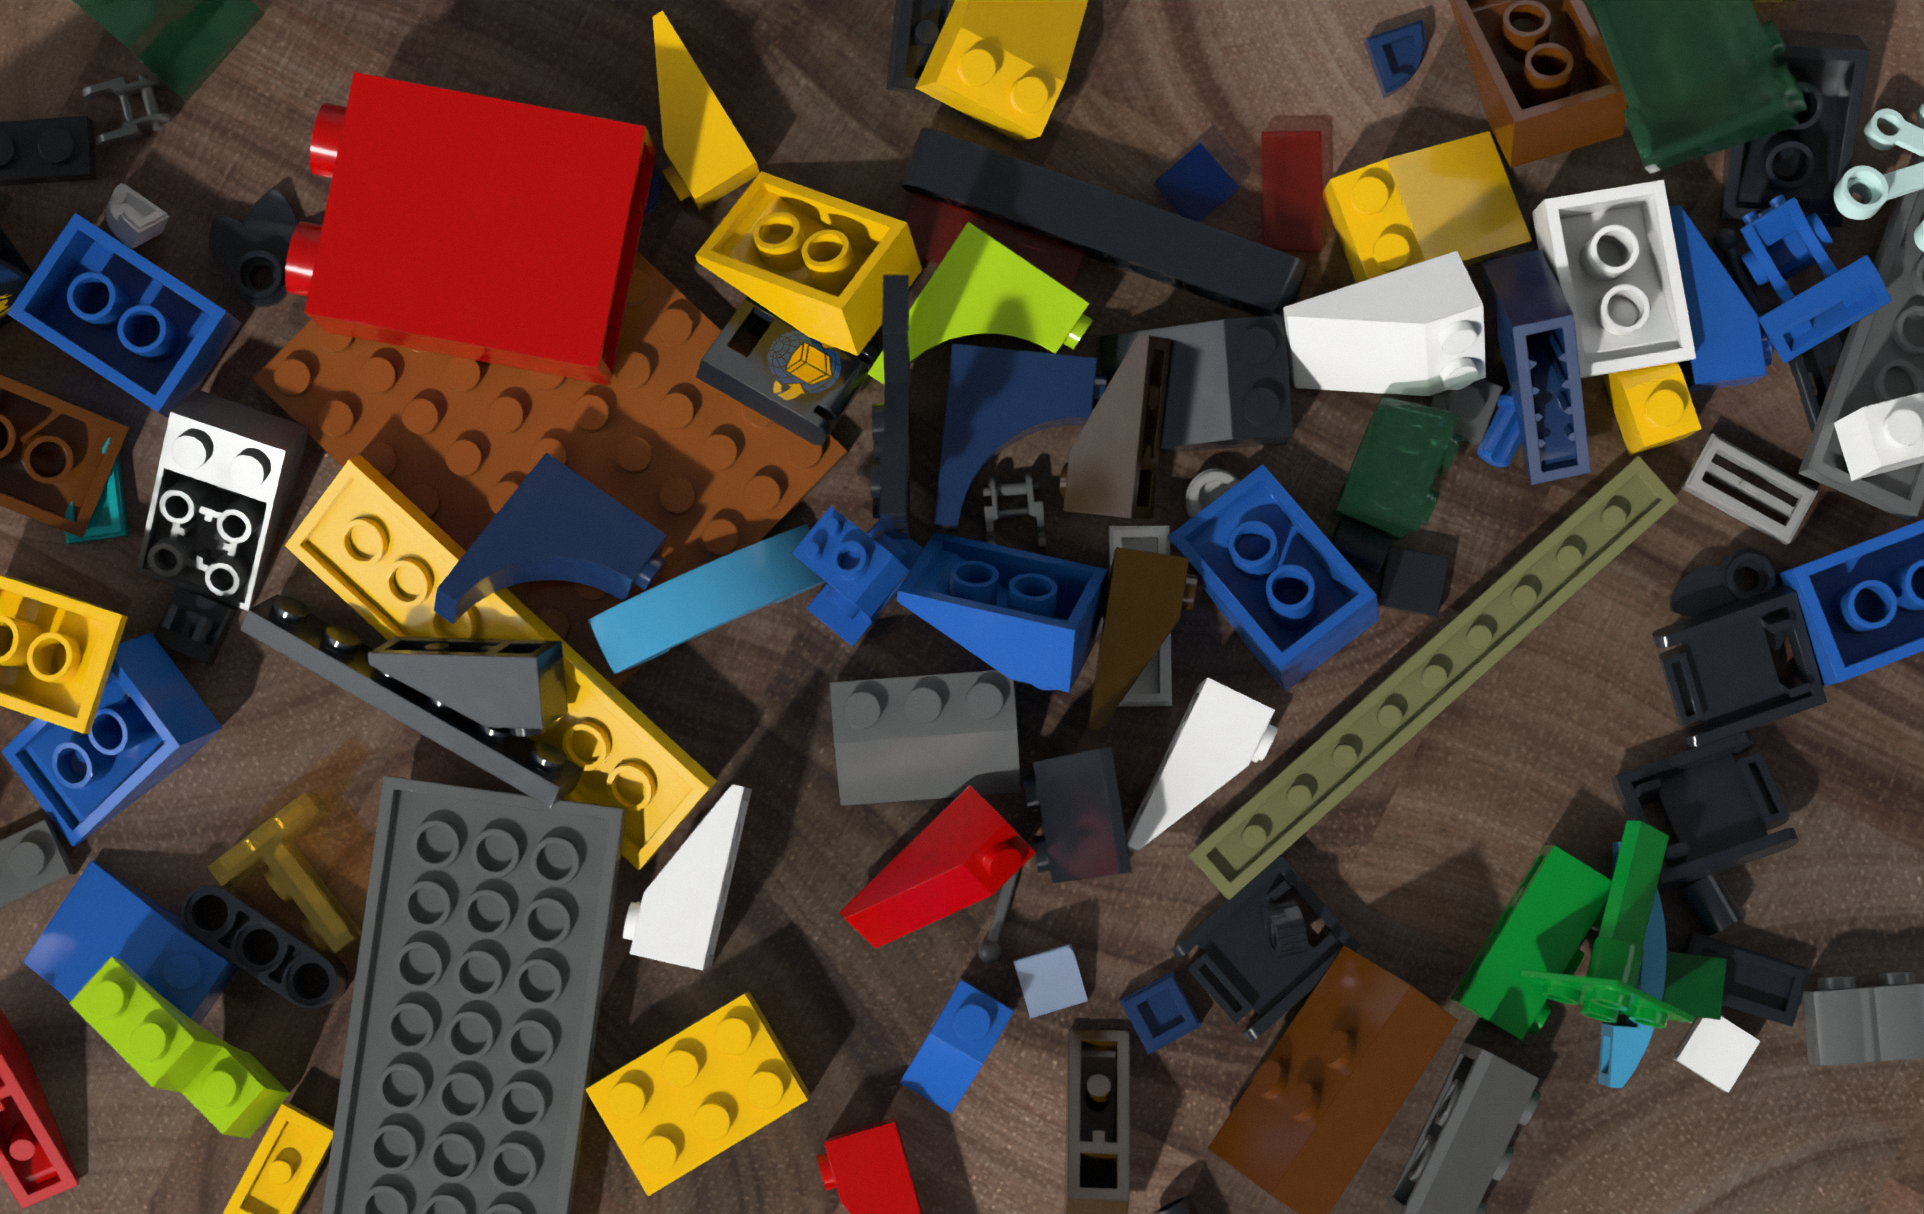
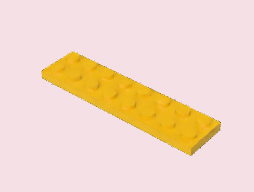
[285,455,717,870]

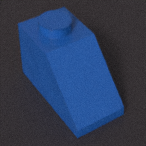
[899,978,1014,1114]

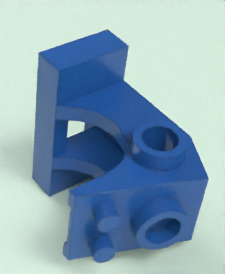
[1740,195,1892,364]
[792,506,924,648]

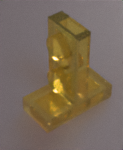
[207,792,362,953]

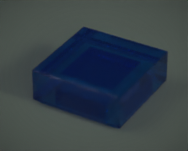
[1154,143,1239,223]

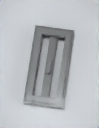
[1680,433,1818,545]

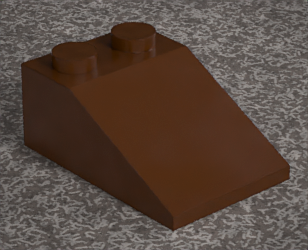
[1449,0,1629,168]
[0,373,129,538]

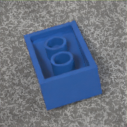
[1168,464,1380,692]
[897,532,1108,692]
[1,632,223,847]
[23,860,239,1025]

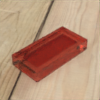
[1260,131,1324,253]

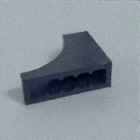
[1481,250,1591,485]
[934,344,1107,532]
[433,452,667,625]

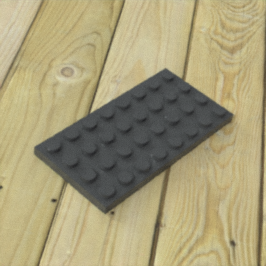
[322,776,627,1214]

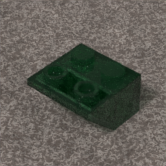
[1331,397,1462,541]

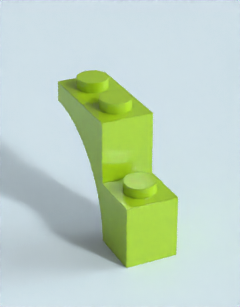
[69,957,291,1139]

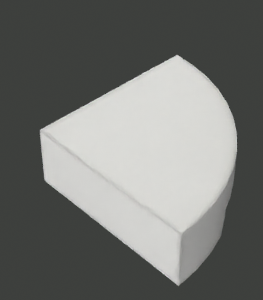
[105,183,170,249]

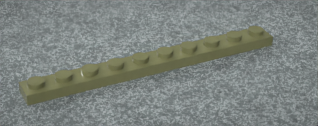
[1187,456,1679,900]

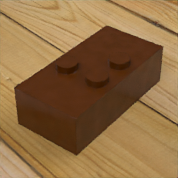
[1208,945,1458,1214]

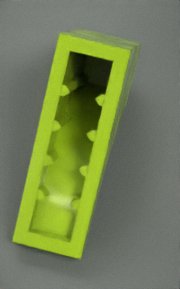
[867,222,1093,385]

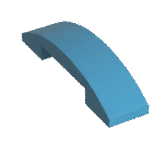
[587,524,825,676]
[1598,842,1667,1088]

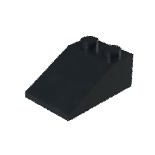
[1720,27,1870,227]
[1099,315,1293,453]
[1023,747,1132,883]

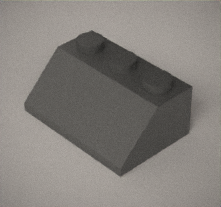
[830,670,1021,806]
[1385,1042,1541,1214]

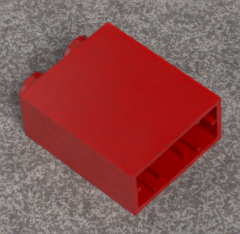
[285,72,657,386]

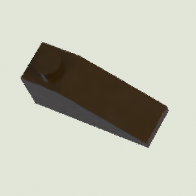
[1060,334,1171,519]
[1087,547,1198,733]
[1064,1029,1130,1214]

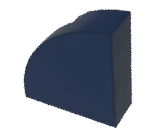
[1364,20,1426,98]

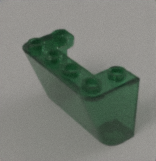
[1584,0,1807,173]

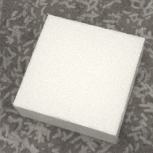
[1673,1016,1760,1093]

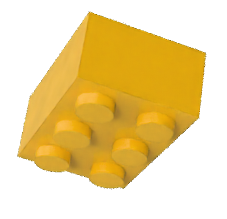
[585,991,811,1196]

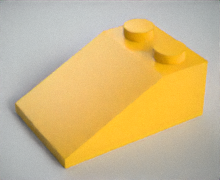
[916,0,1088,142]
[1322,131,1532,283]
[695,171,922,356]
[0,573,128,735]

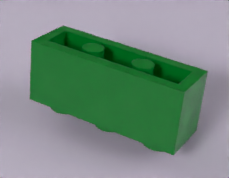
[1450,845,1612,1041]

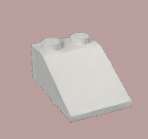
[1532,180,1696,378]
[1283,251,1486,396]
[1126,678,1278,851]
[623,784,752,970]

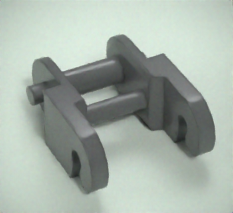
[82,74,170,148]
[983,472,1047,549]

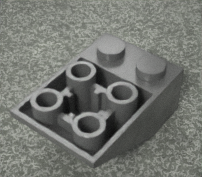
[136,389,310,611]

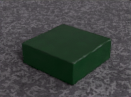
[1662,951,1727,1020]

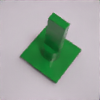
[1520,820,1695,1029]

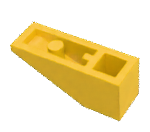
[652,11,760,211]
[1602,362,1702,456]

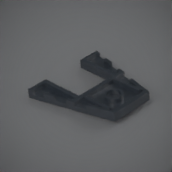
[871,275,911,539]

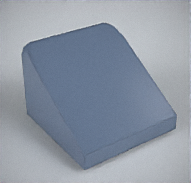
[1013,943,1088,1019]

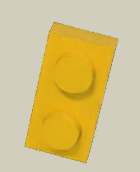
[223,1102,334,1214]

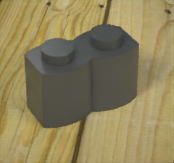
[1802,971,1924,1066]

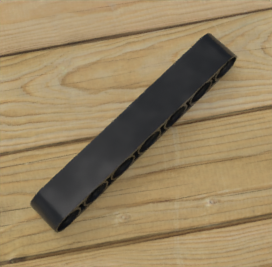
[900,128,1309,317]

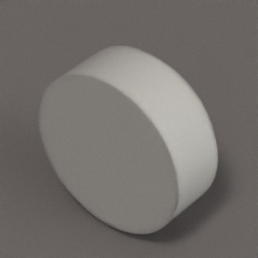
[1185,469,1240,518]

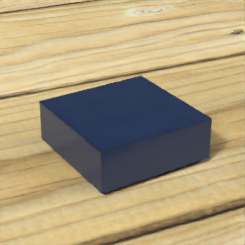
[1119,971,1202,1055]

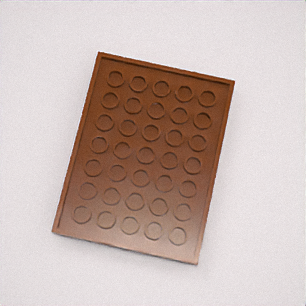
[252,251,848,691]

